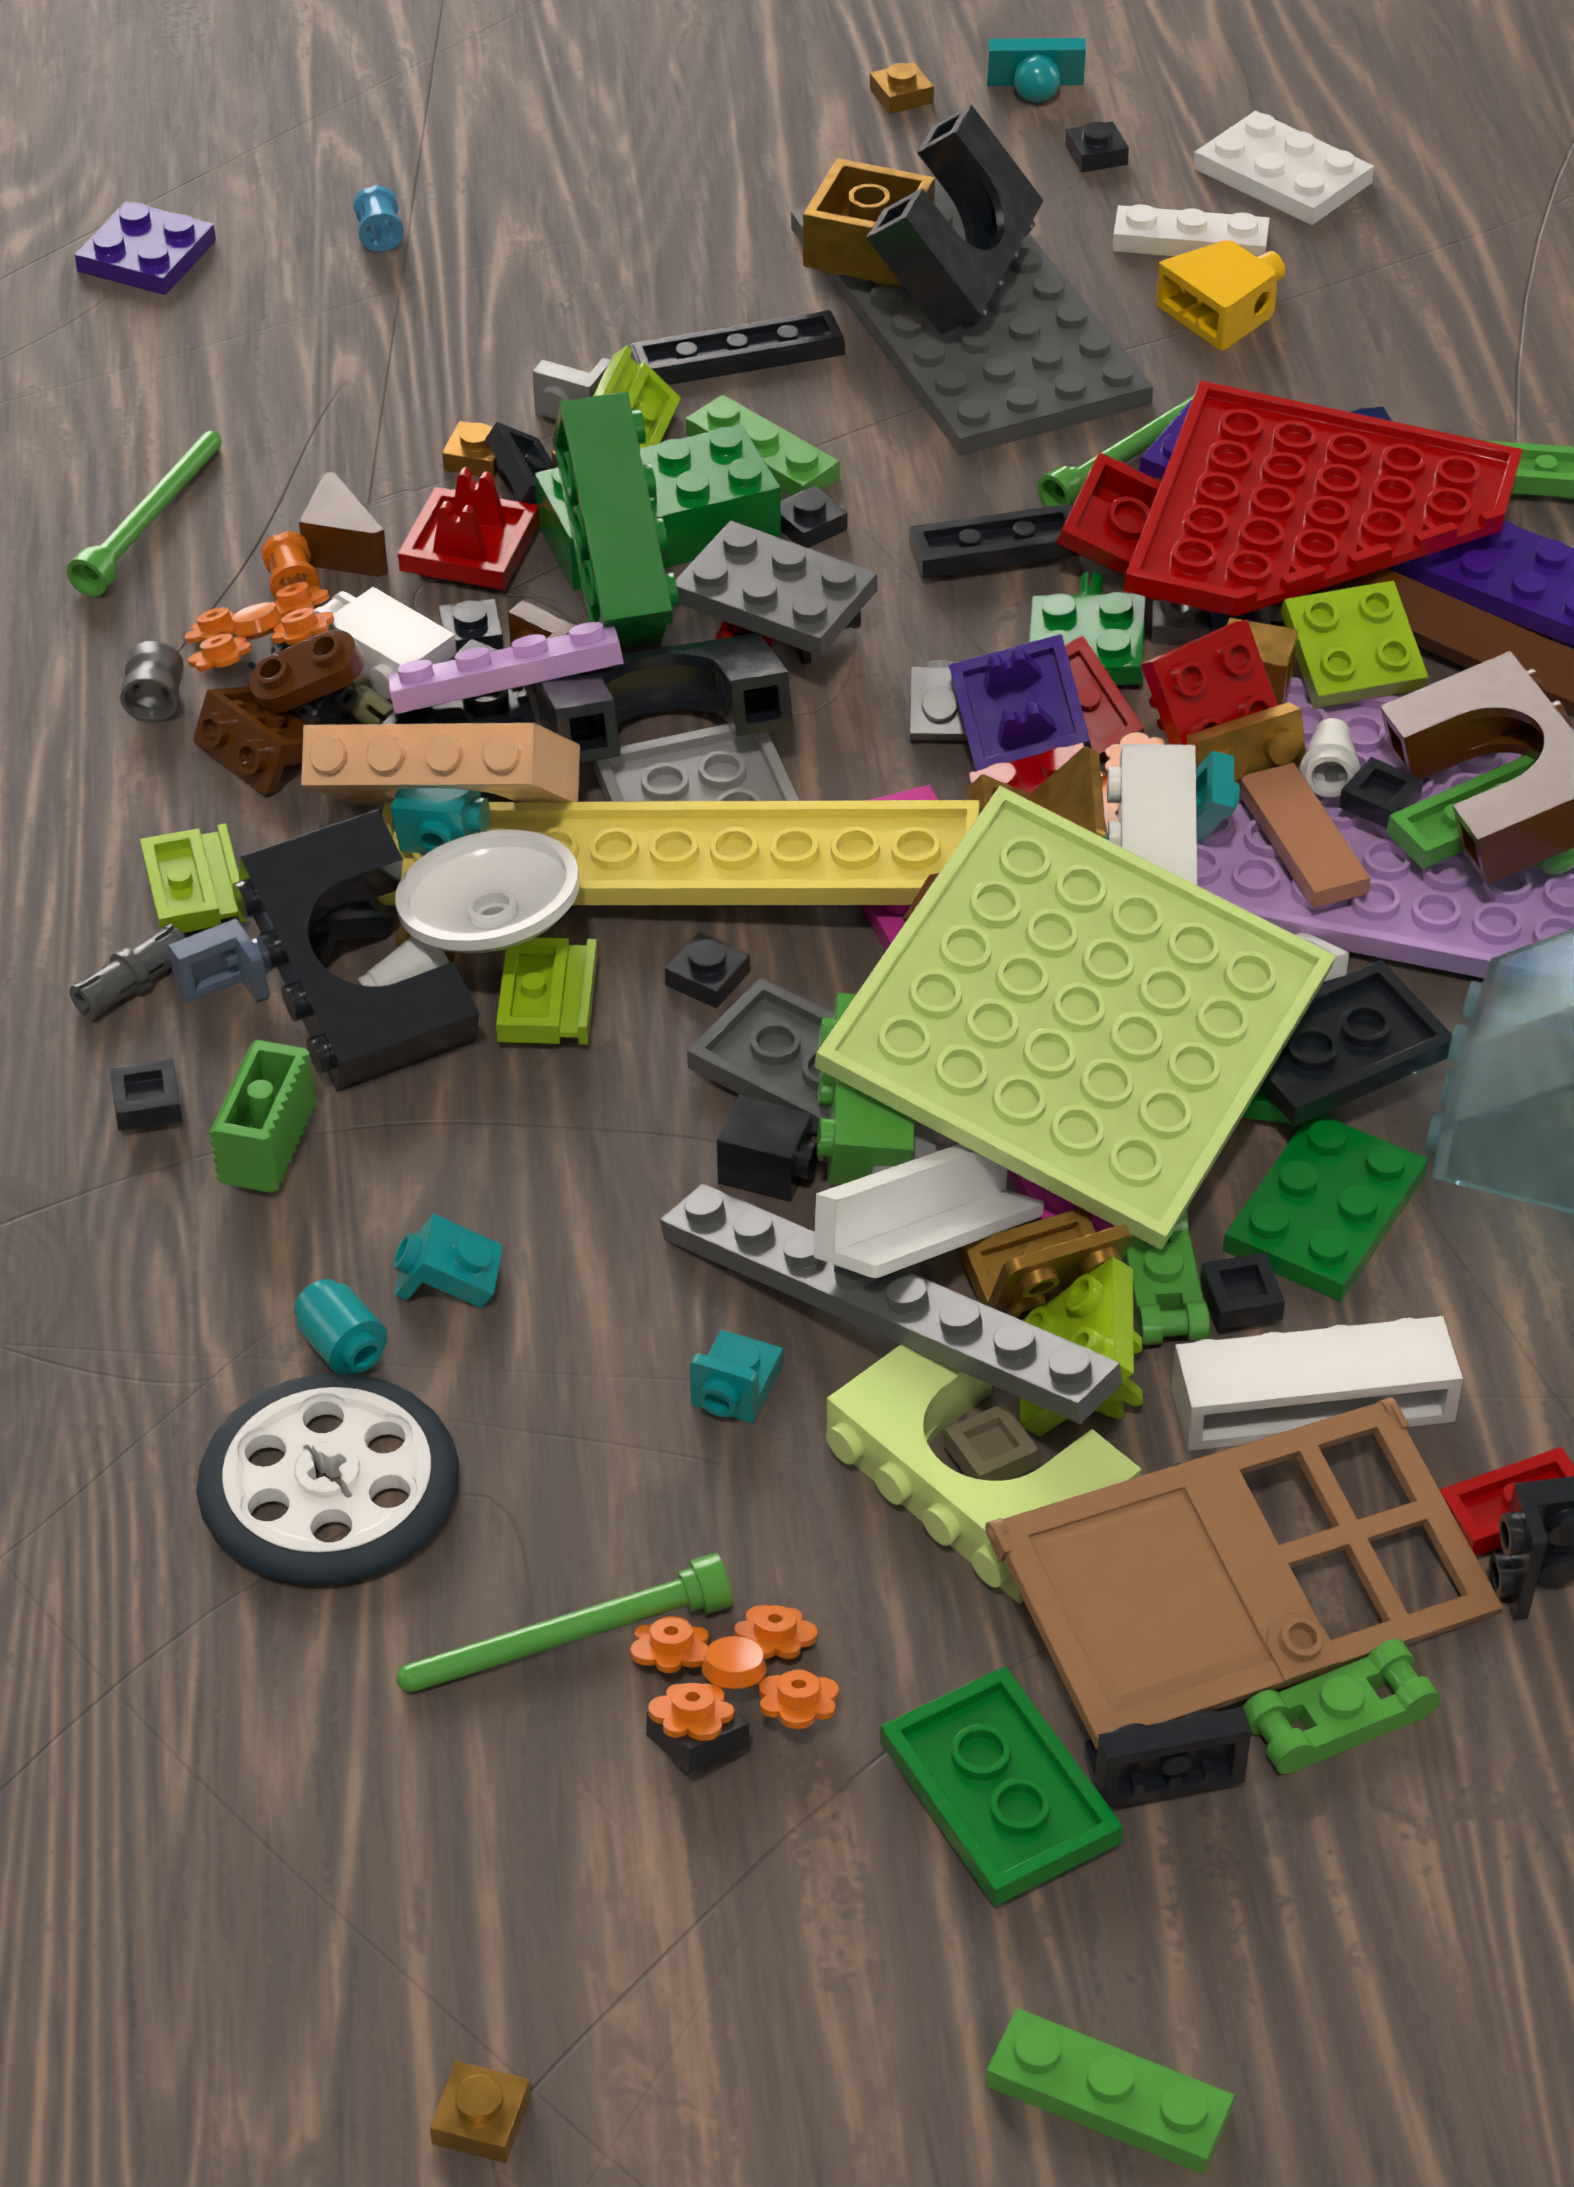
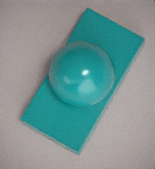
[986,38,1086,104]

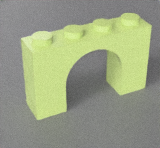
[826,1345,1142,1604]

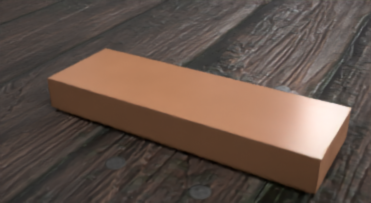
[1239,763,1371,908]

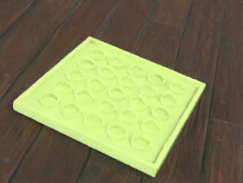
[814,786,1336,1250]

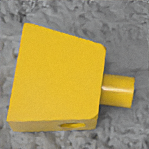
[1156,240,1286,351]

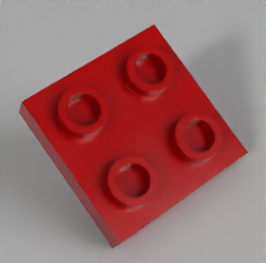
[398,468,540,590]
[1141,620,1278,745]

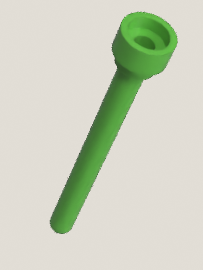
[1037,383,1218,507]
[66,431,222,597]
[396,1552,734,1693]

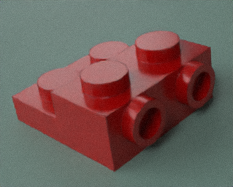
[1056,452,1161,577]

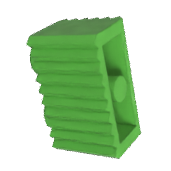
[208,1040,317,1193]

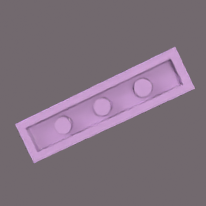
[387,622,624,714]

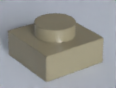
[944,1403,1039,1481]

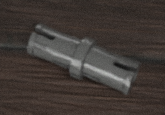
[69,924,186,1020]

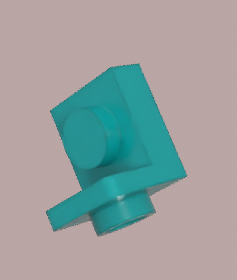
[689,1330,784,1424]

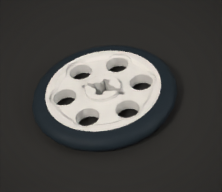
[196,1373,459,1586]

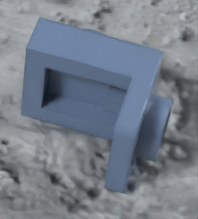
[168,919,272,1004]

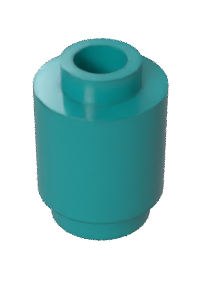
[294,1279,388,1374]

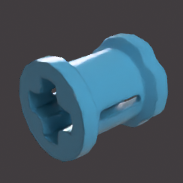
[353,185,404,252]

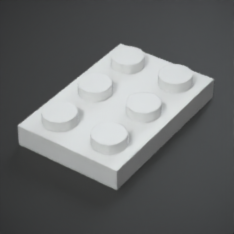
[1193,110,1374,225]

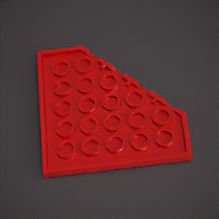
[1124,380,1523,616]

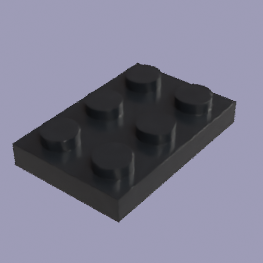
[1260,960,1456,1126]

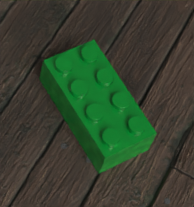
[552,391,679,649]
[535,424,781,591]

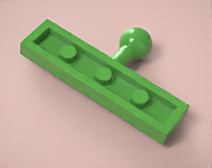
[1387,755,1574,875]

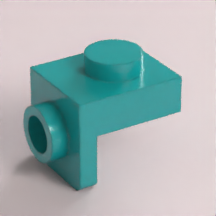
[1196,750,1240,842]
[392,1213,503,1308]

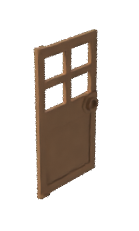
[985,1397,1504,1750]

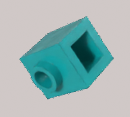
[391,788,490,854]

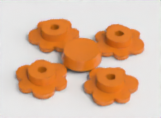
[184,582,335,671]
[630,1605,839,1741]

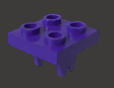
[948,634,1092,771]

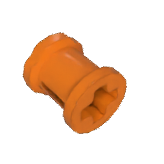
[261,531,320,600]

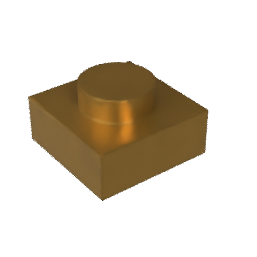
[870,62,934,114]
[442,421,499,479]
[430,2060,531,2163]

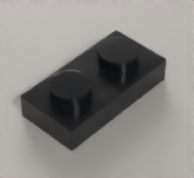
[485,422,556,505]

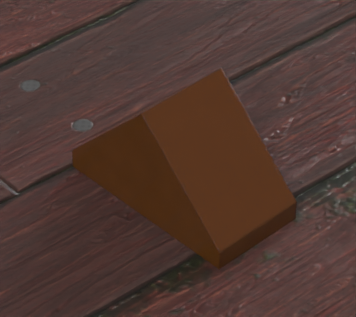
[299,471,388,577]

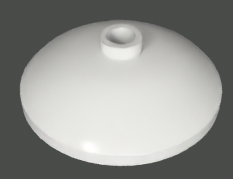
[395,830,580,953]

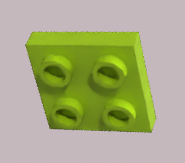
[1281,580,1428,709]
[1020,1256,1143,1437]

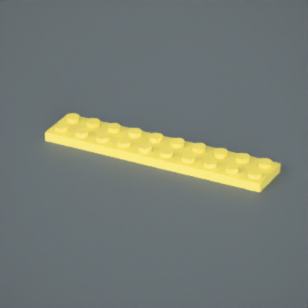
[376,800,980,906]

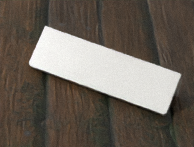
[813,1144,1044,1278]

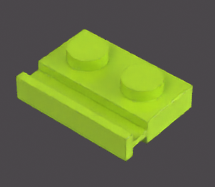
[593,345,681,448]
[140,823,249,933]
[496,937,598,1045]

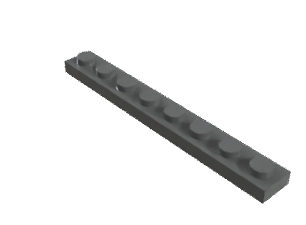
[660,1184,1122,1424]

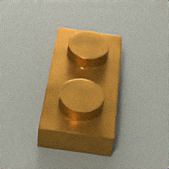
[1186,702,1305,784]

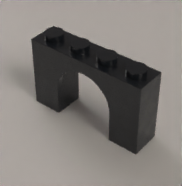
[867,104,1044,335]
[535,633,794,763]
[233,809,480,1092]

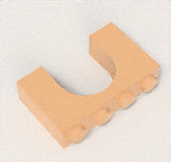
[301,723,580,805]

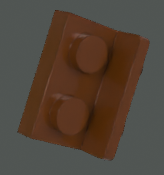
[193,686,312,795]

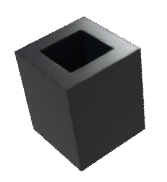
[717,1095,819,1202]

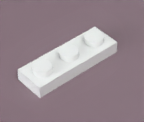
[1112,204,1270,257]

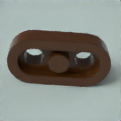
[249,630,365,713]

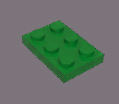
[1223,1114,1429,1302]
[880,1665,1124,1907]

